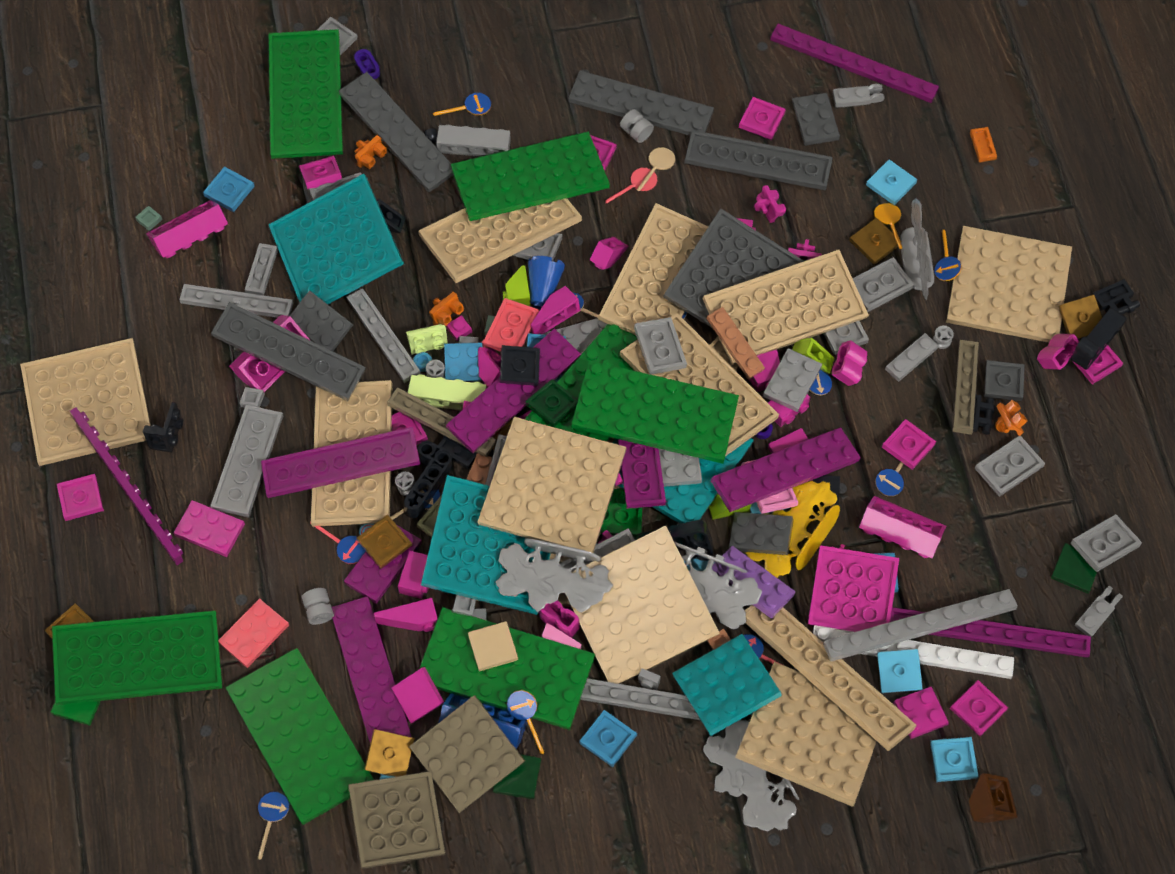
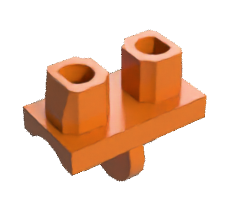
[355,135,387,169]
[429,292,464,326]
[995,400,1028,436]

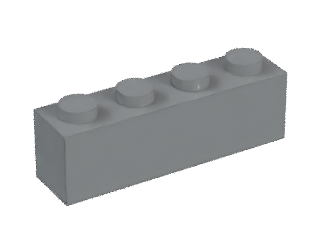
[436,125,511,156]

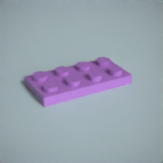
[712,546,796,619]

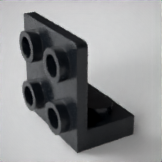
[143,402,184,453]

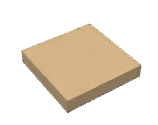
[468,621,518,671]

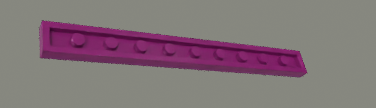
[771,24,939,103]
[70,407,183,565]
[890,607,1091,658]

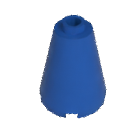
[528,256,565,309]

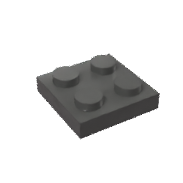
[984,360,1025,401]

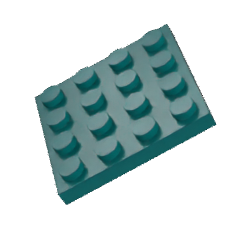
[672,634,782,736]

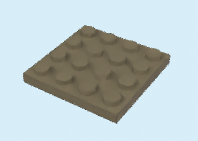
[409,695,525,813]
[348,771,445,869]

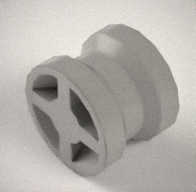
[933,325,953,349]
[426,360,445,378]
[395,472,416,496]

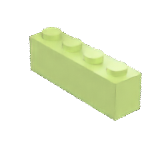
[408,375,487,410]

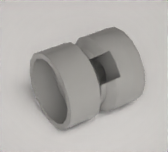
[620,109,654,143]
[302,588,334,625]

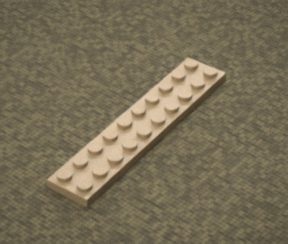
[744,605,916,751]

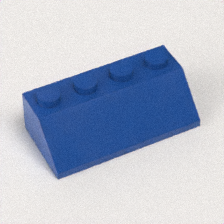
[439,693,527,749]

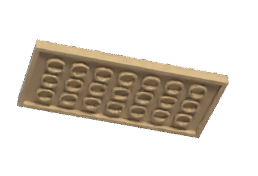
[418,198,582,283]
[598,203,708,336]
[703,250,869,365]
[620,313,779,456]
[311,380,393,527]

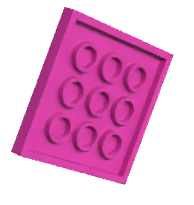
[808,545,899,632]

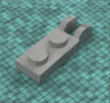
[833,84,884,108]
[1074,586,1123,637]

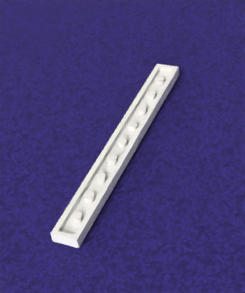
[813,625,1014,679]

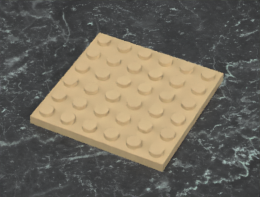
[946,226,1072,343]
[20,338,151,466]
[478,417,626,553]
[566,526,720,684]
[735,662,876,807]

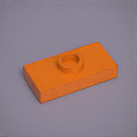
[970,127,997,162]

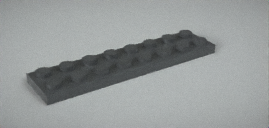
[569,71,714,136]
[339,72,453,193]
[685,130,833,191]
[211,302,366,401]

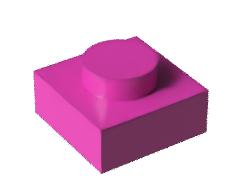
[446,315,472,341]

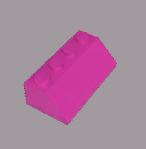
[146,200,228,258]
[229,315,311,392]
[859,496,946,558]

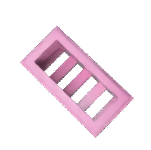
[542,623,581,649]

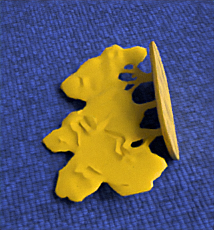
[745,481,840,578]

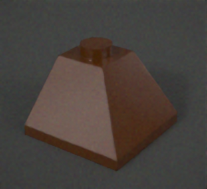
[969,773,1018,823]

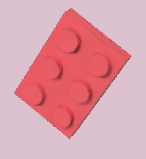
[483,298,539,352]
[218,599,289,668]

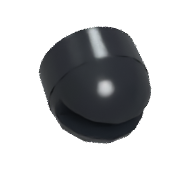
[423,129,438,143]

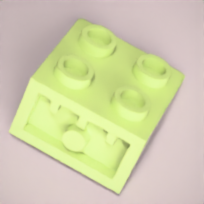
[406,324,448,354]

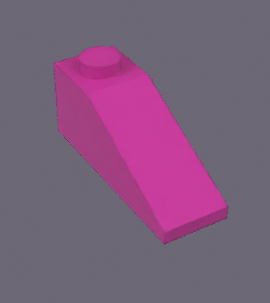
[531,286,580,334]
[374,598,438,632]

